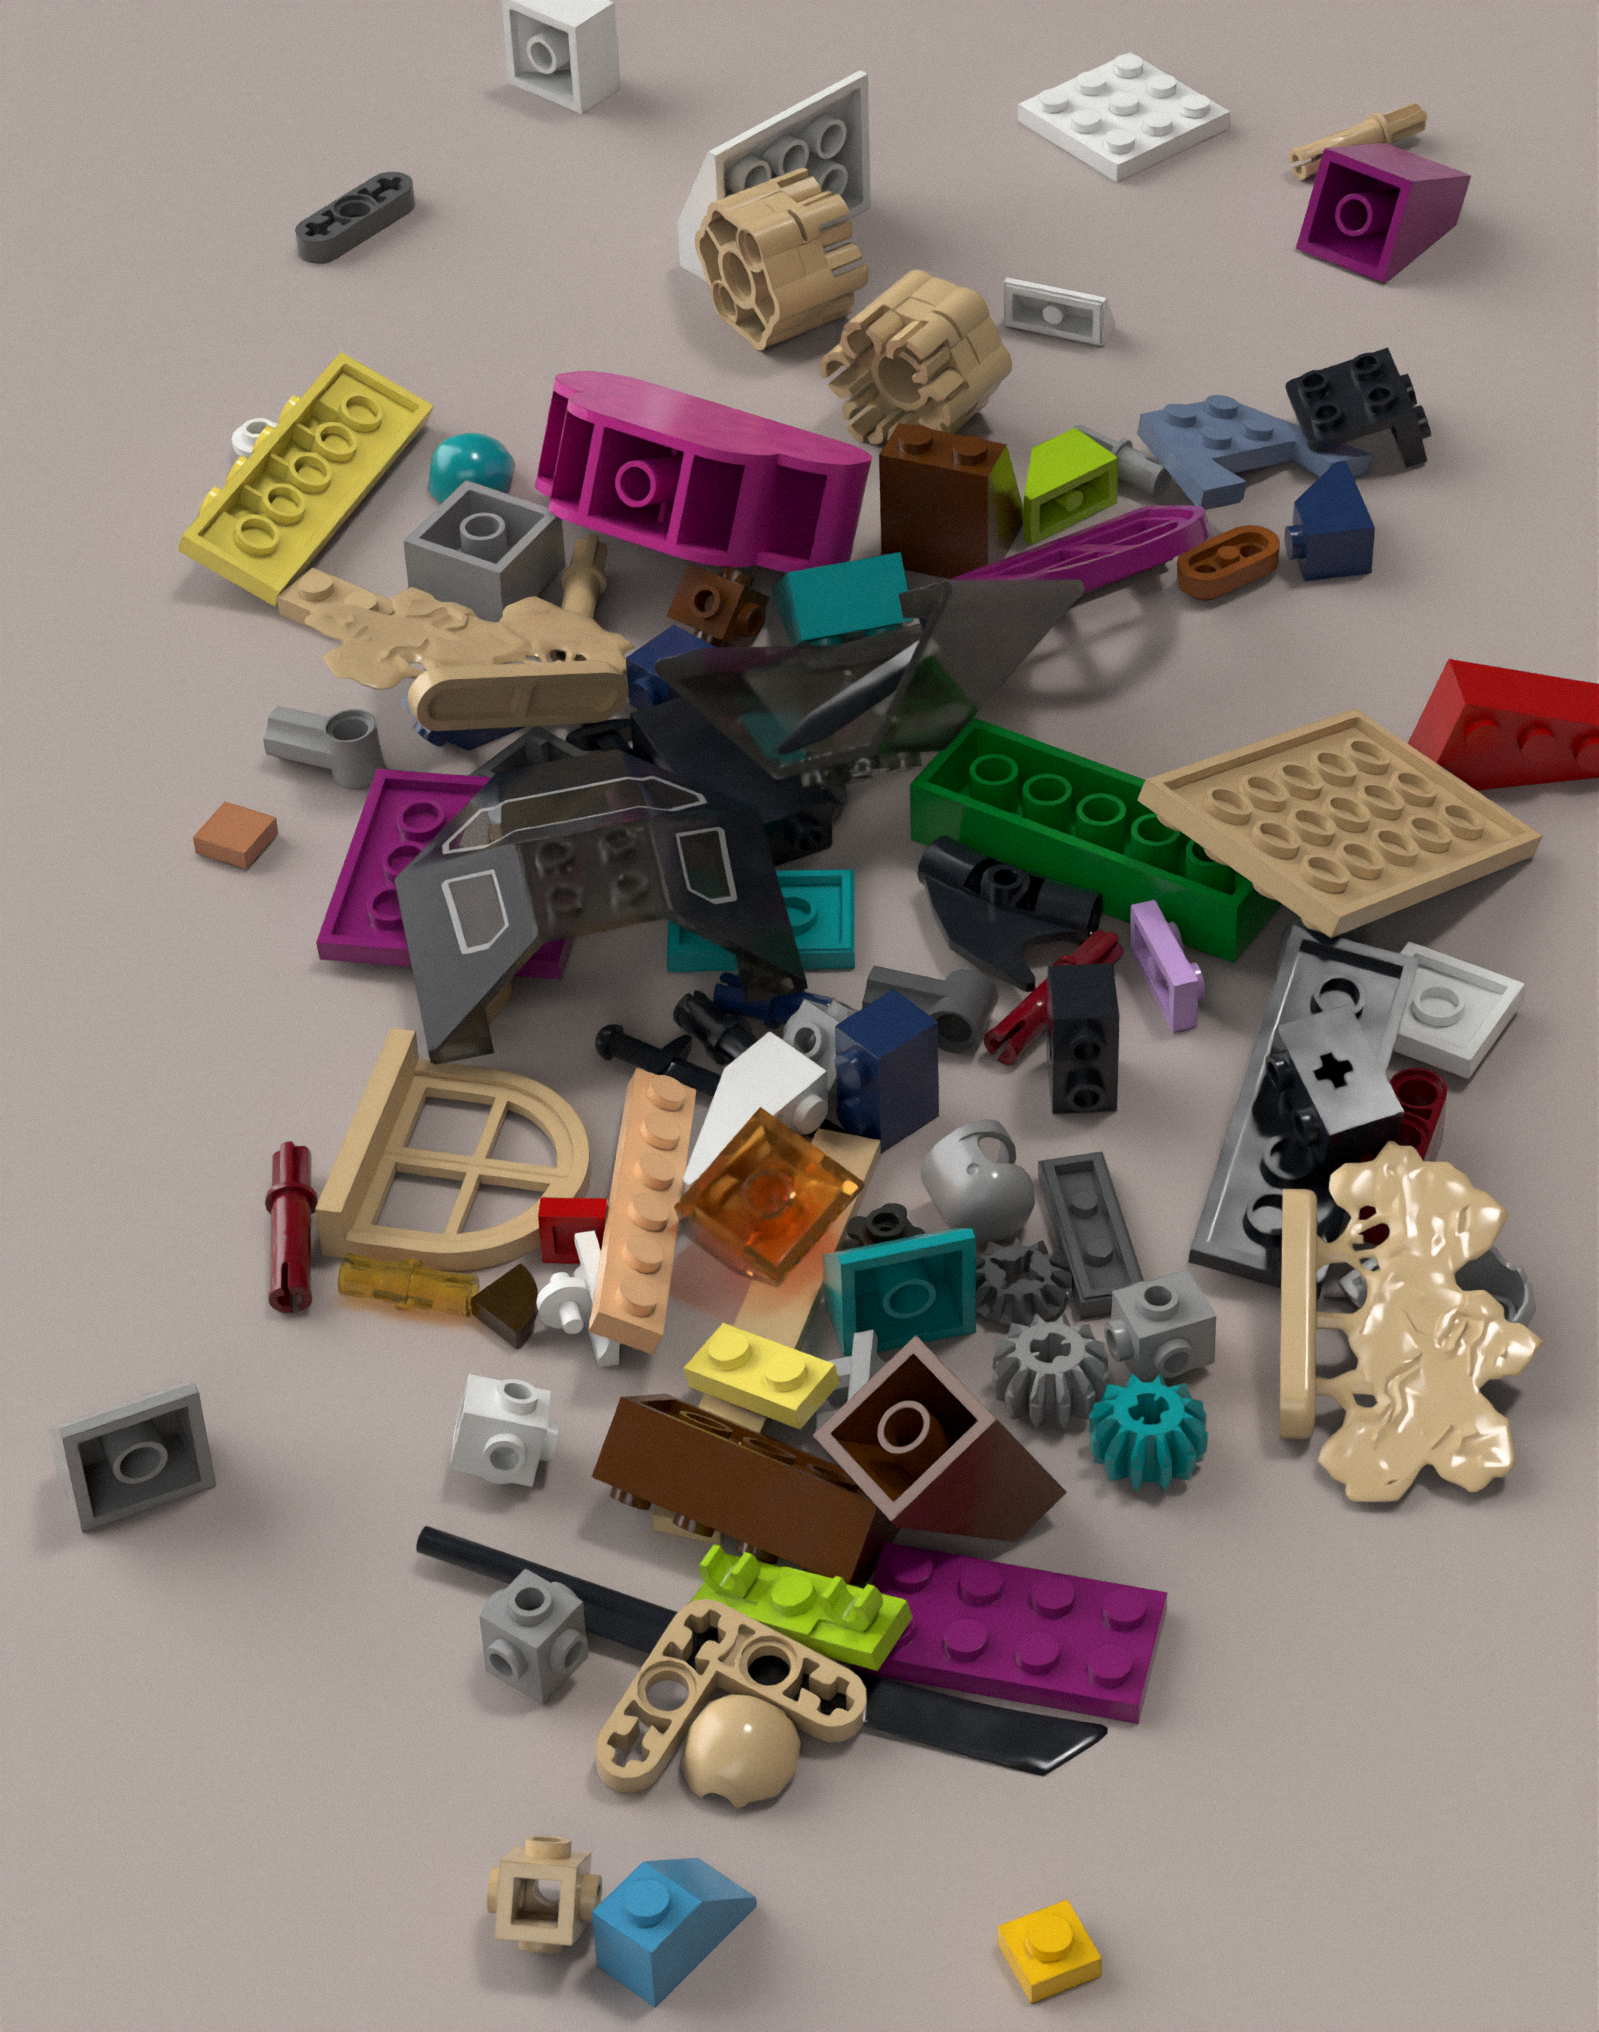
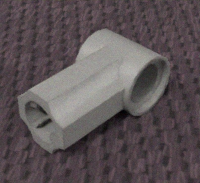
[263,706,385,789]

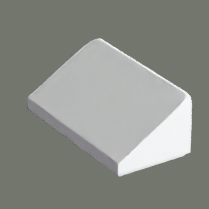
[1004,277,1115,347]

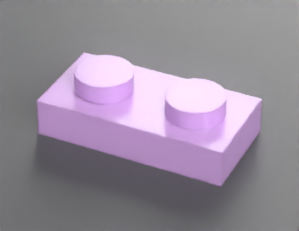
[1130,900,1205,1033]

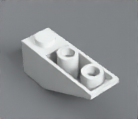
[682,1031,828,1227]

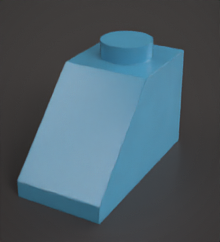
[592,1858,757,2008]

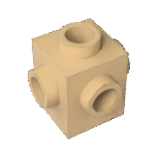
[487,1835,602,1953]

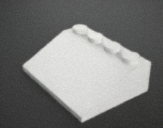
[677,70,871,282]

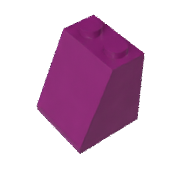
[1296,143,1471,283]

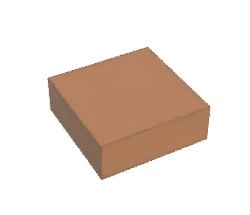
[193,801,278,869]

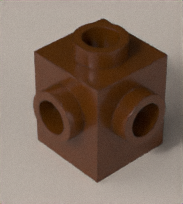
[666,563,770,653]

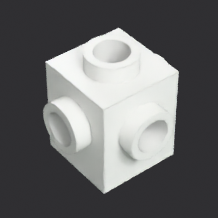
[449,1374,560,1487]

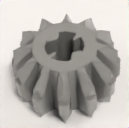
[992,1313,1108,1430]

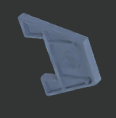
[1137,395,1372,510]

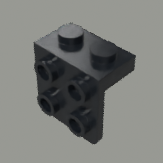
[1285,348,1431,468]

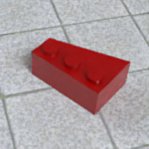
[1407,659,1599,791]

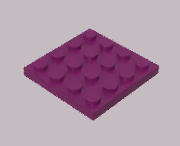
[316,769,614,980]

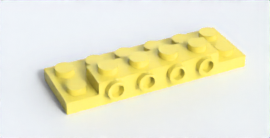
[177,352,434,607]

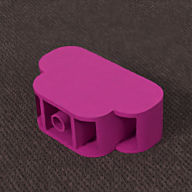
[535,371,872,572]

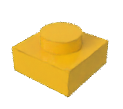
[997,1899,1102,2004]

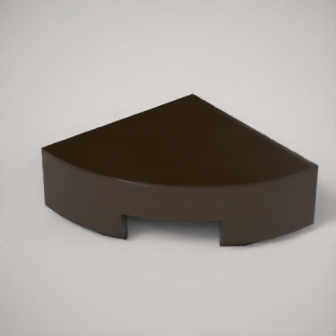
[470,1263,538,1349]

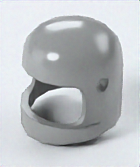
[920,1119,1035,1245]

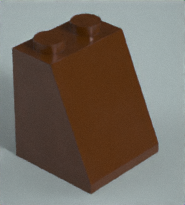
[879,423,1024,580]
[812,1335,1067,1542]

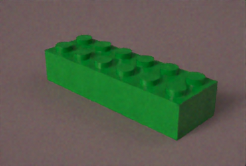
[910,717,1282,963]

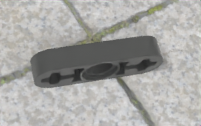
[295,172,415,263]

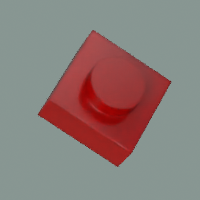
[538,1197,608,1264]

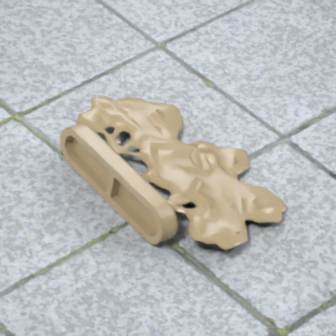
[304,587,634,731]
[1279,1141,1544,1502]

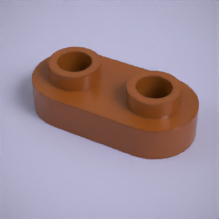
[1176,525,1280,600]

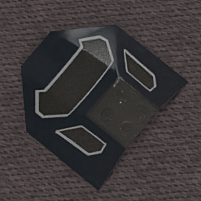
[394,749,808,1065]

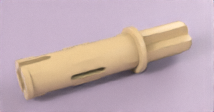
[1288,103,1428,180]
[550,533,608,662]

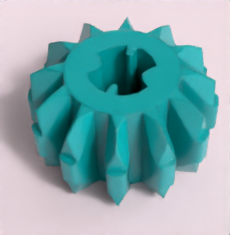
[1089,1373,1208,1492]

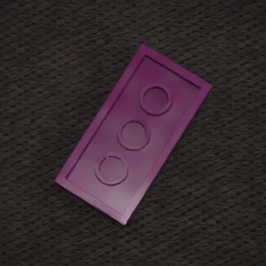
[850,1542,1168,1724]

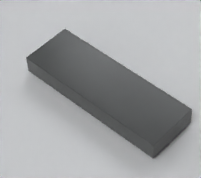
[1038,1151,1144,1319]

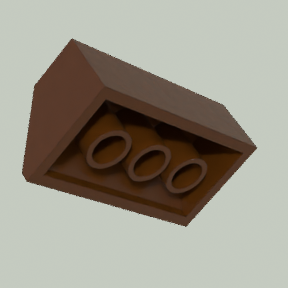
[591,1393,901,1586]

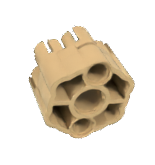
[695,168,868,350]
[819,270,1012,444]

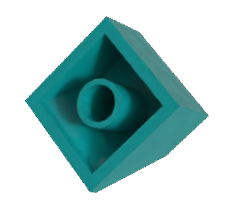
[771,552,914,655]
[822,1228,976,1357]

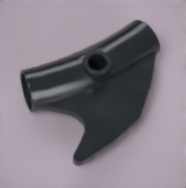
[917,836,1103,992]

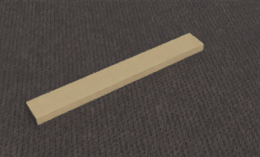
[652,1128,881,1545]

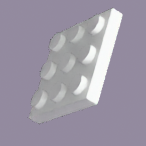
[1018,52,1230,183]

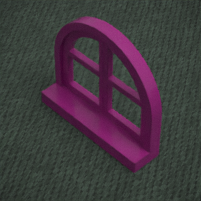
[953,505,1211,633]

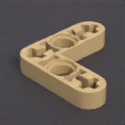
[595,1599,867,1793]

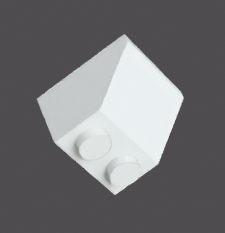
[501,0,620,114]

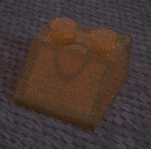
[673,1107,865,1288]

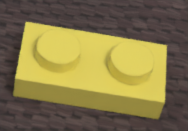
[684,1323,840,1430]

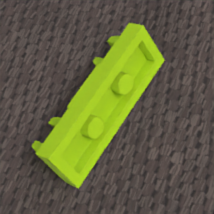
[690,1544,913,1671]

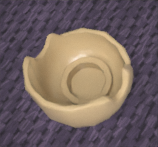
[680,1694,801,1808]

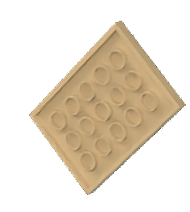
[1137,708,1543,938]

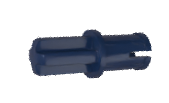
[713,972,835,1029]

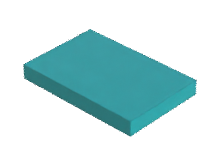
[667,869,855,972]

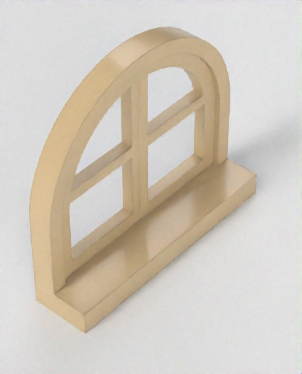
[315,1028,591,1272]

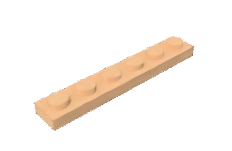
[588,1067,696,1355]

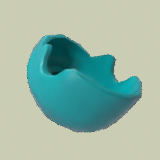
[428,433,515,503]

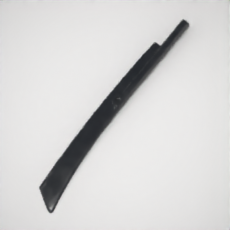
[416,1525,1108,1776]

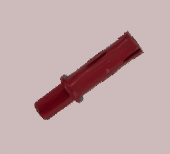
[983,930,1124,1065]
[265,1141,318,1313]

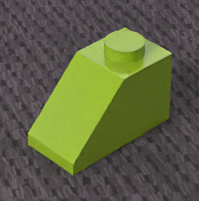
[1024,427,1118,545]

